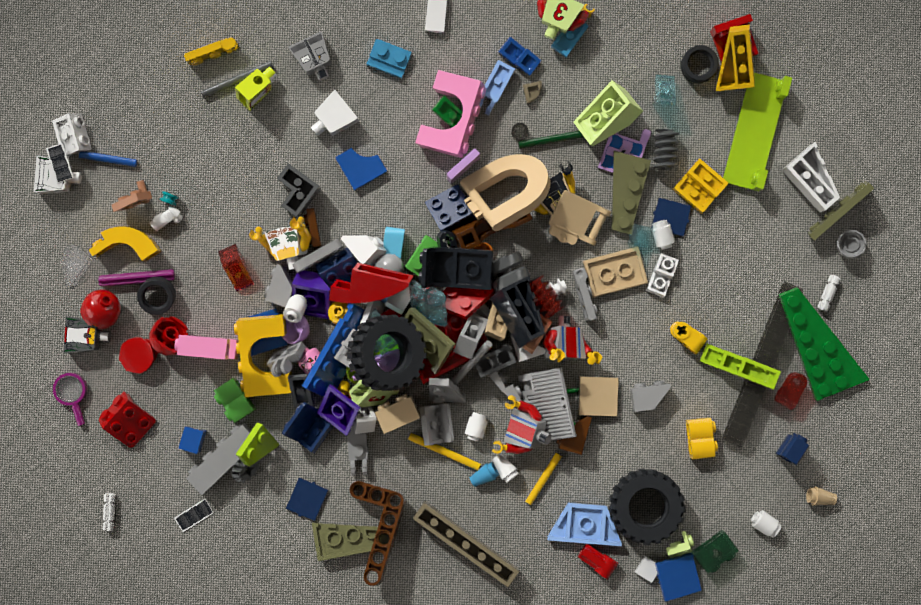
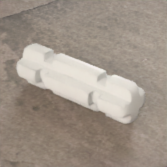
[817,275,840,312]
[103,493,116,531]

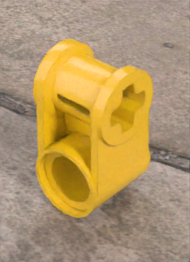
[670,321,708,355]

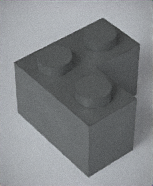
[277,163,321,218]

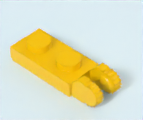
[184,38,239,66]

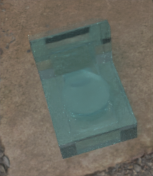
[653,75,676,106]

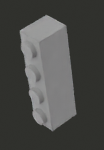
[186,424,252,495]

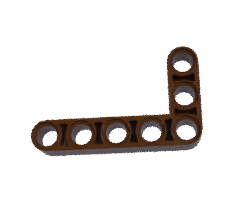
[349,481,406,586]

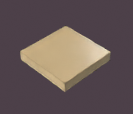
[578,376,618,416]

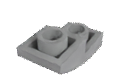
[489,371,523,402]

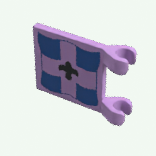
[598,129,651,173]

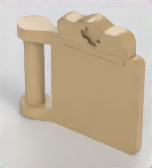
[548,190,611,246]

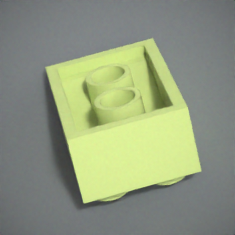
[573,80,643,146]

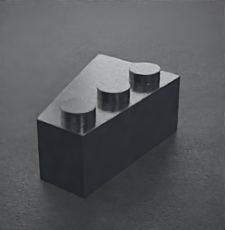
[490,276,545,349]

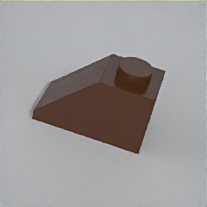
[556,416,592,455]

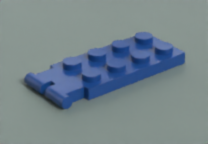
[302,303,365,397]

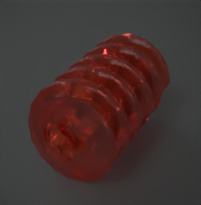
[530,275,565,319]

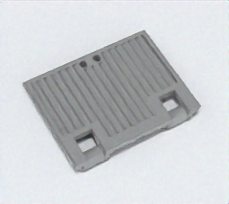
[518,367,576,440]

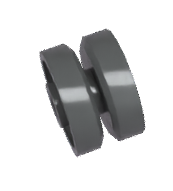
[492,251,531,293]

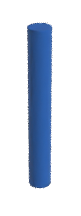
[79,151,138,167]

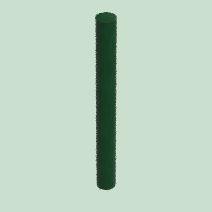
[518,131,584,149]

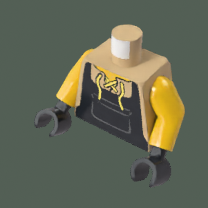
[518,161,575,216]

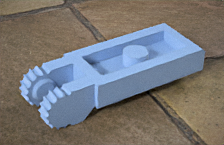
[479,60,515,116]

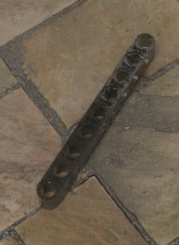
[723,282,803,447]

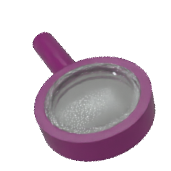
[53,373,87,426]

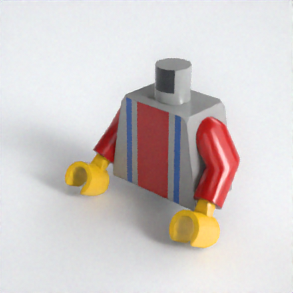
[543,316,602,365]
[492,395,552,454]

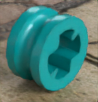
[159,191,179,206]

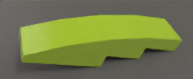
[700,344,781,390]

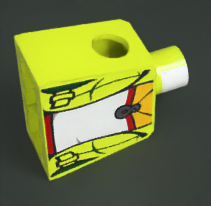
[235,67,277,111]

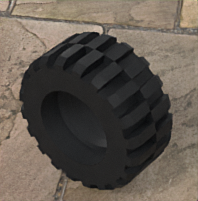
[347,315,427,391]
[609,469,686,545]

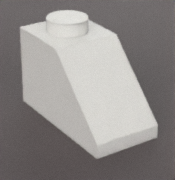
[341,235,387,266]

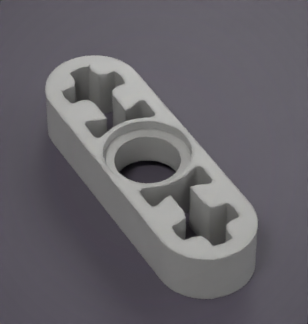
[293,239,343,273]

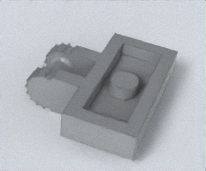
[267,341,306,377]

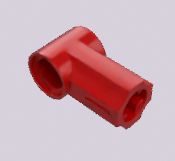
[578,544,619,580]

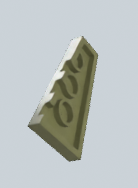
[611,151,651,235]
[808,181,875,241]
[312,523,394,561]

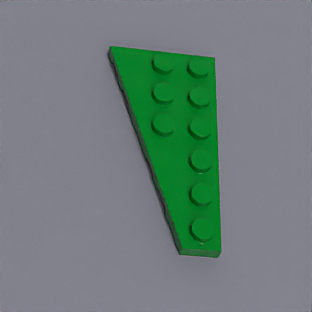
[778,287,870,401]

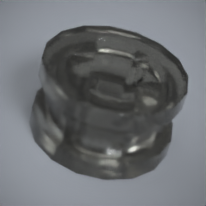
[511,123,528,141]

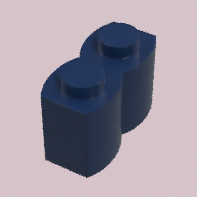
[775,433,810,466]

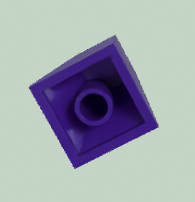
[292,270,330,319]
[317,385,361,436]

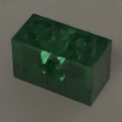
[691,529,739,574]

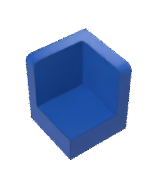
[178,426,207,454]

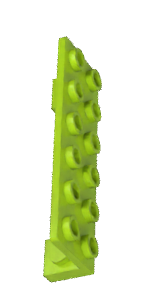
[723,72,792,192]

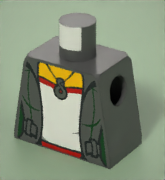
[63,316,111,353]

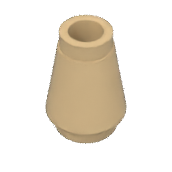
[806,486,837,505]

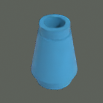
[469,462,499,487]

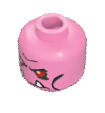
[297,347,320,374]

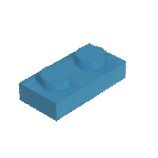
[551,23,589,58]

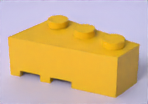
[716,25,755,91]

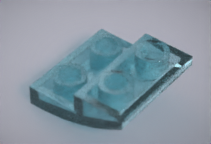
[409,280,447,327]

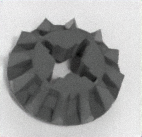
[232,459,260,483]

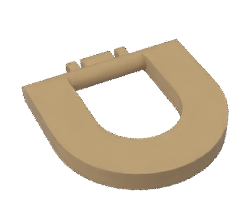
[460,154,550,231]

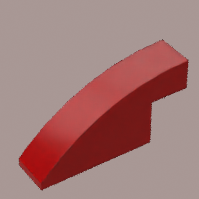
[329,263,414,303]

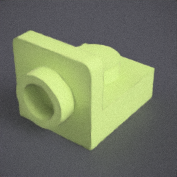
[666,531,694,558]

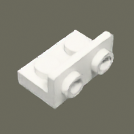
[52,113,92,157]

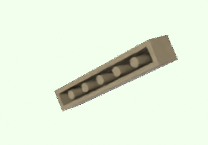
[413,501,519,587]

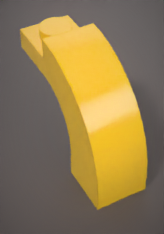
[89,227,162,262]

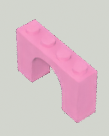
[415,70,486,158]
[175,335,239,360]

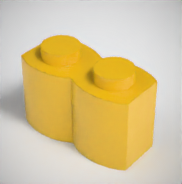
[686,417,718,459]

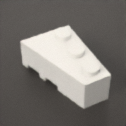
[782,142,840,212]

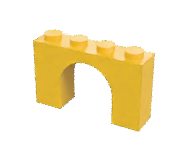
[234,314,292,397]

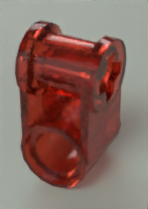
[774,372,807,410]

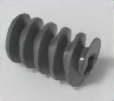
[653,129,679,170]

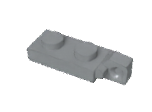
[572,268,598,322]

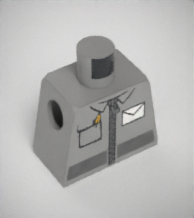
[289,31,332,81]

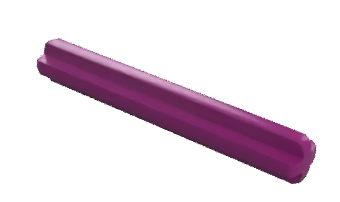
[98,269,175,287]

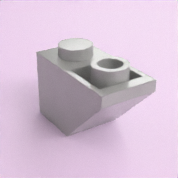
[265,264,292,307]
[630,380,671,412]

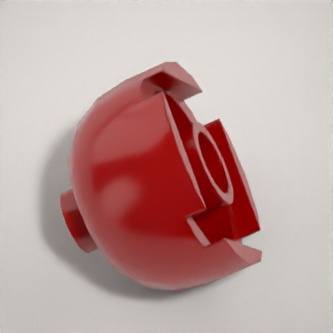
[80,289,121,329]
[149,316,188,356]

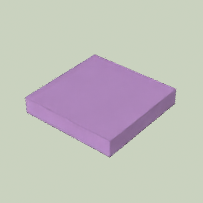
[447,149,480,184]

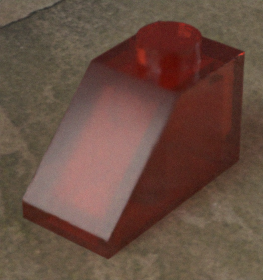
[218,244,254,291]

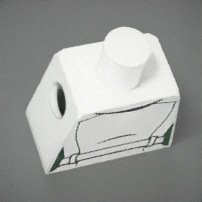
[34,156,82,194]

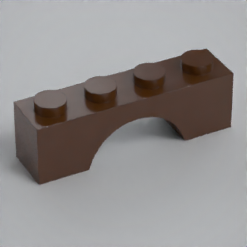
[451,213,533,249]

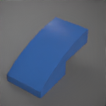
[498,37,542,76]

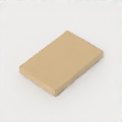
[583,247,648,298]

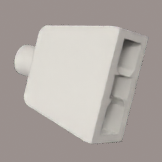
[311,90,359,136]

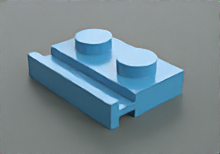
[366,38,412,79]

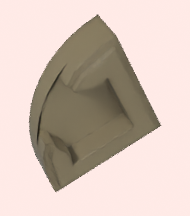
[522,81,542,104]

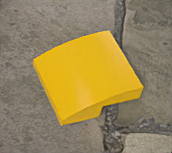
[672,158,728,214]

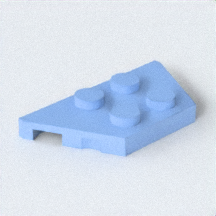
[547,502,622,546]

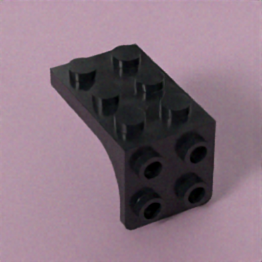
[419,246,494,290]

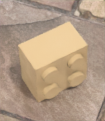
[375,394,421,434]

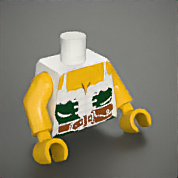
[249,217,311,270]

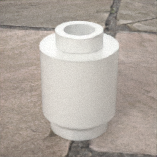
[652,220,675,250]
[283,294,307,323]
[465,412,488,442]
[751,510,781,538]

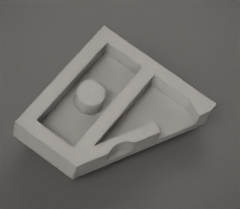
[429,378,466,404]

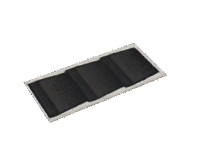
[46,143,73,183]
[174,499,214,532]

